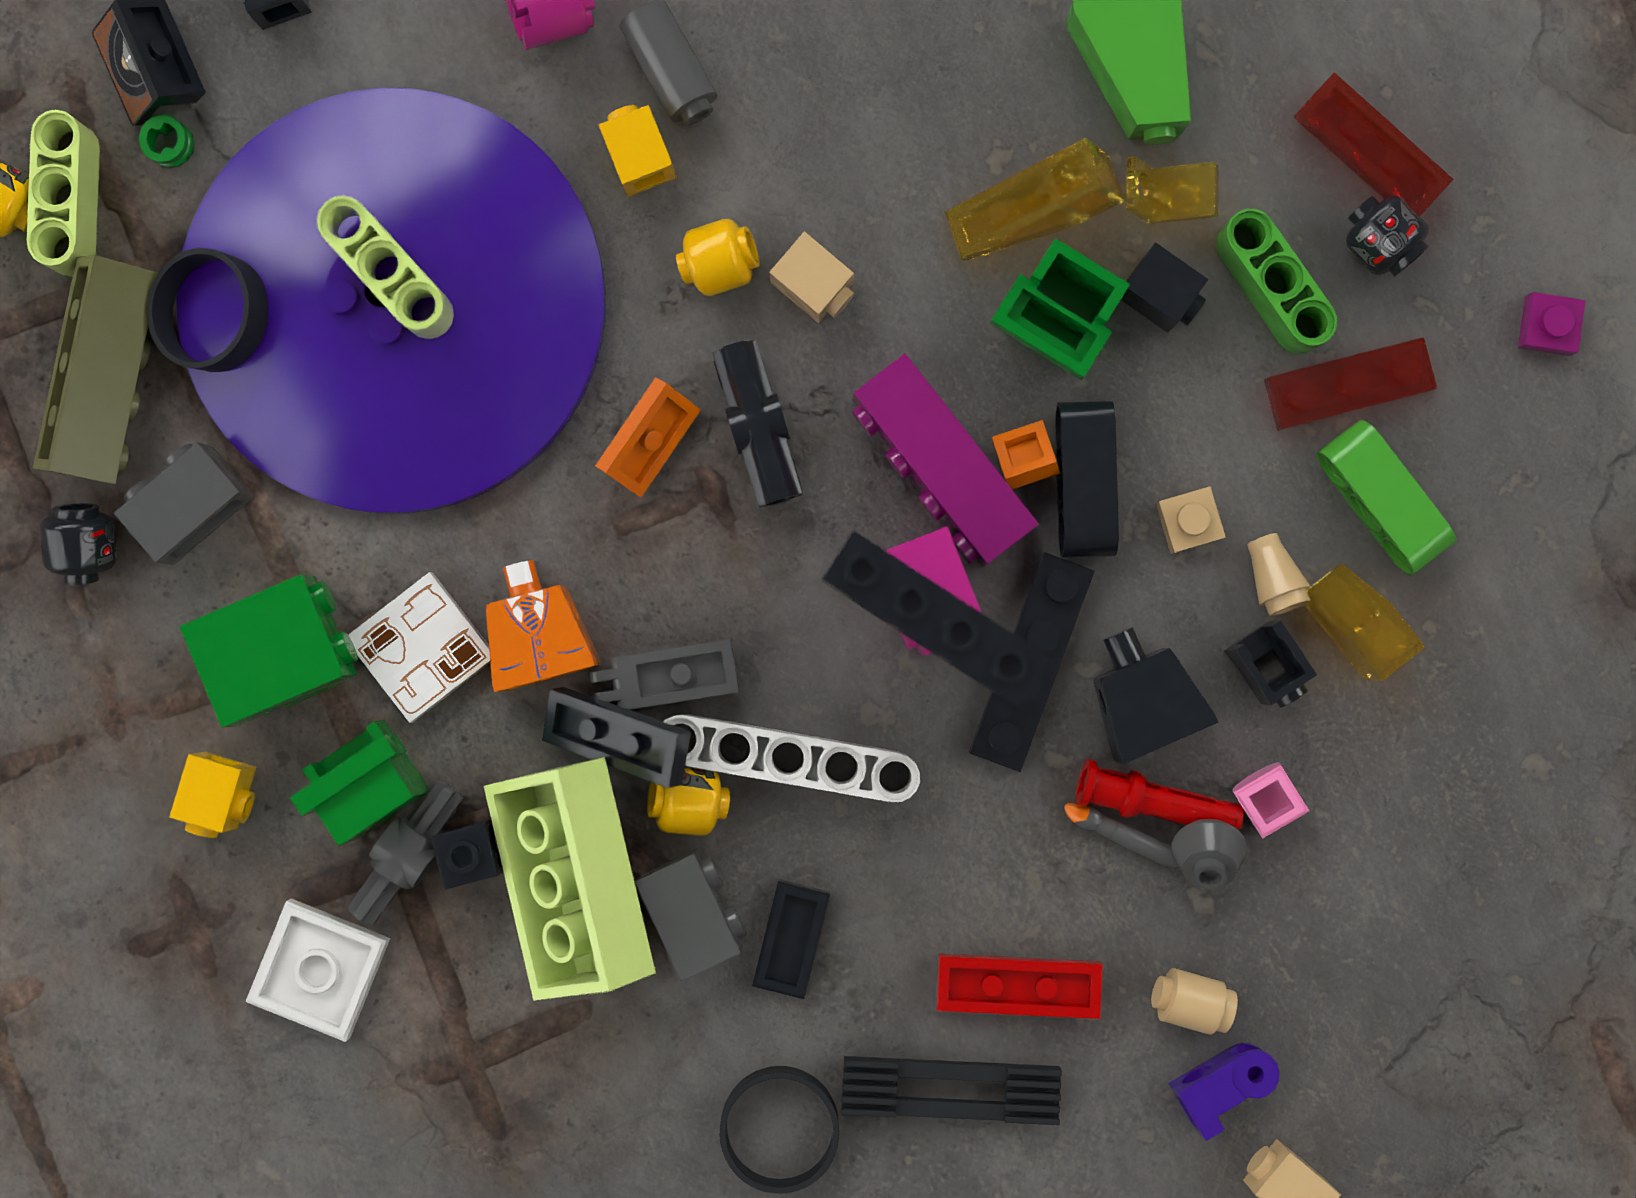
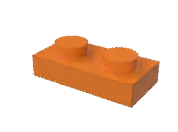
[595,377,701,498]

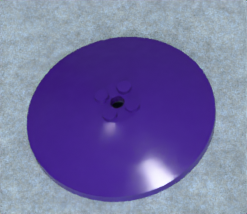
[176,88,606,514]

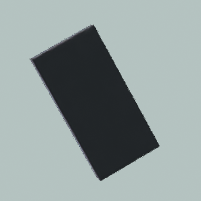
[752,879,830,999]

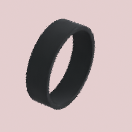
[147,248,269,372]
[720,1066,839,1194]

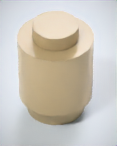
[1151,968,1238,1035]

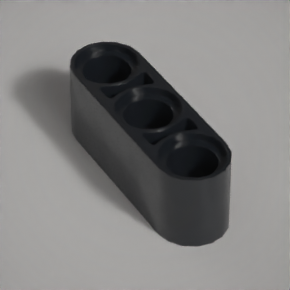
[1055,401,1119,557]

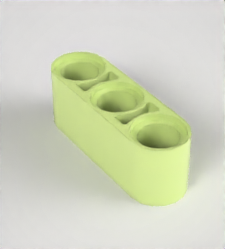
[27,110,100,277]
[317,196,454,339]

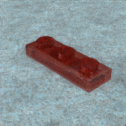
[1293,72,1454,216]
[1264,337,1438,431]

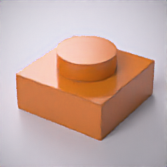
[992,420,1060,489]

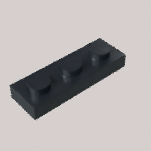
[542,687,691,788]

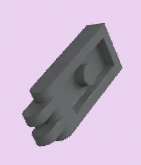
[589,639,740,710]

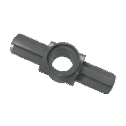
[348,781,463,925]

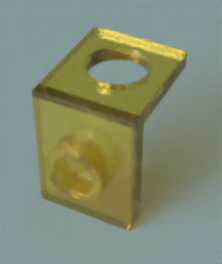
[1126,156,1219,224]

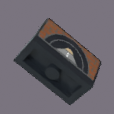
[92,0,206,126]

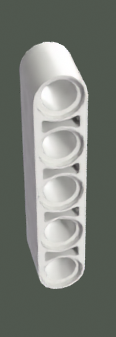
[664,714,920,802]

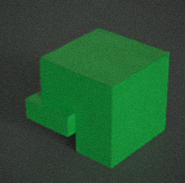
[989,238,1130,380]
[289,720,431,846]

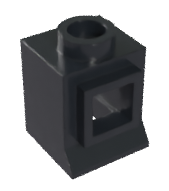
[1224,620,1317,708]

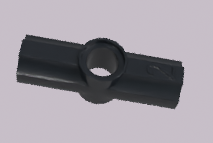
[712,339,803,508]

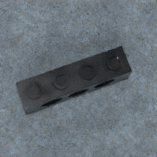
[822,530,1049,706]

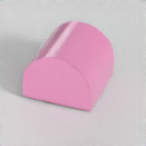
[1233,762,1310,839]

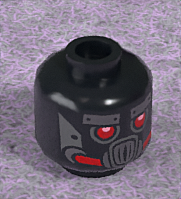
[1346,195,1429,277]
[40,503,117,585]

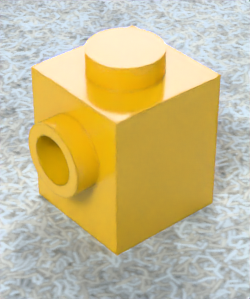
[169,752,257,838]

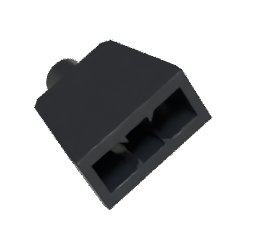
[1093,627,1219,764]

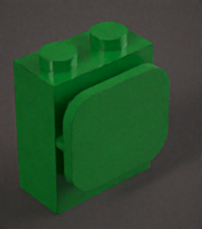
[179,574,358,728]

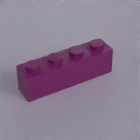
[851,353,1039,567]

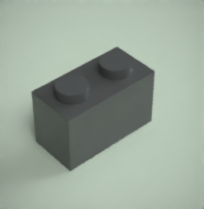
[114,442,255,565]
[635,849,747,982]

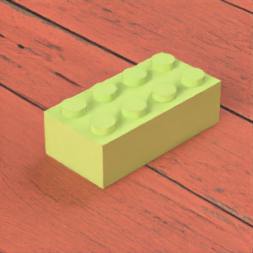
[484,757,656,1000]

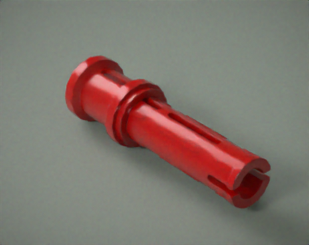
[1075,758,1244,830]

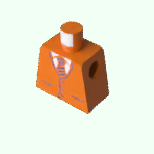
[486,560,601,692]

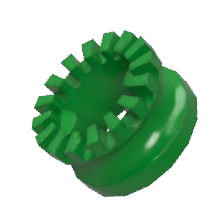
[139,115,195,168]

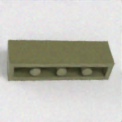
[33,255,158,484]

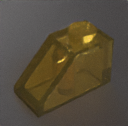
[1305,564,1426,681]

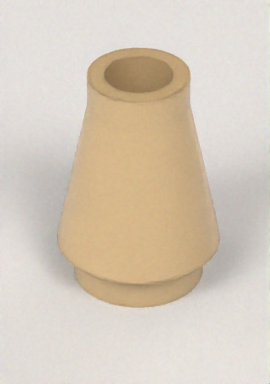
[1247,533,1311,617]

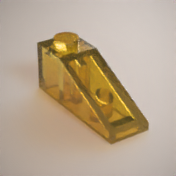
[945,137,1126,261]

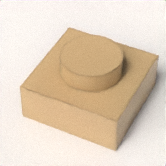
[1155,486,1226,554]

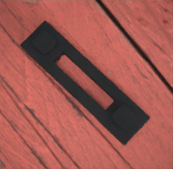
[841,1056,1062,1125]

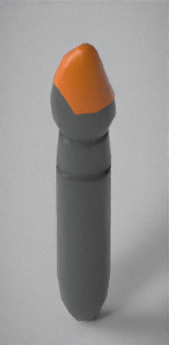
[1064,803,1179,868]

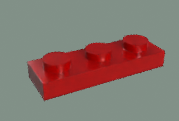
[936,953,1103,1019]

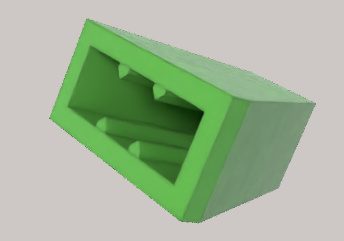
[1066,0,1191,145]

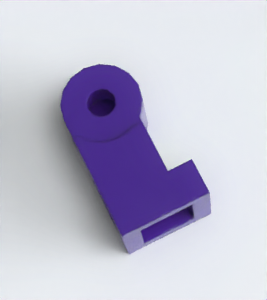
[1168,1043,1279,1141]

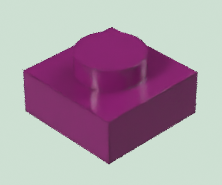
[1518,292,1586,356]

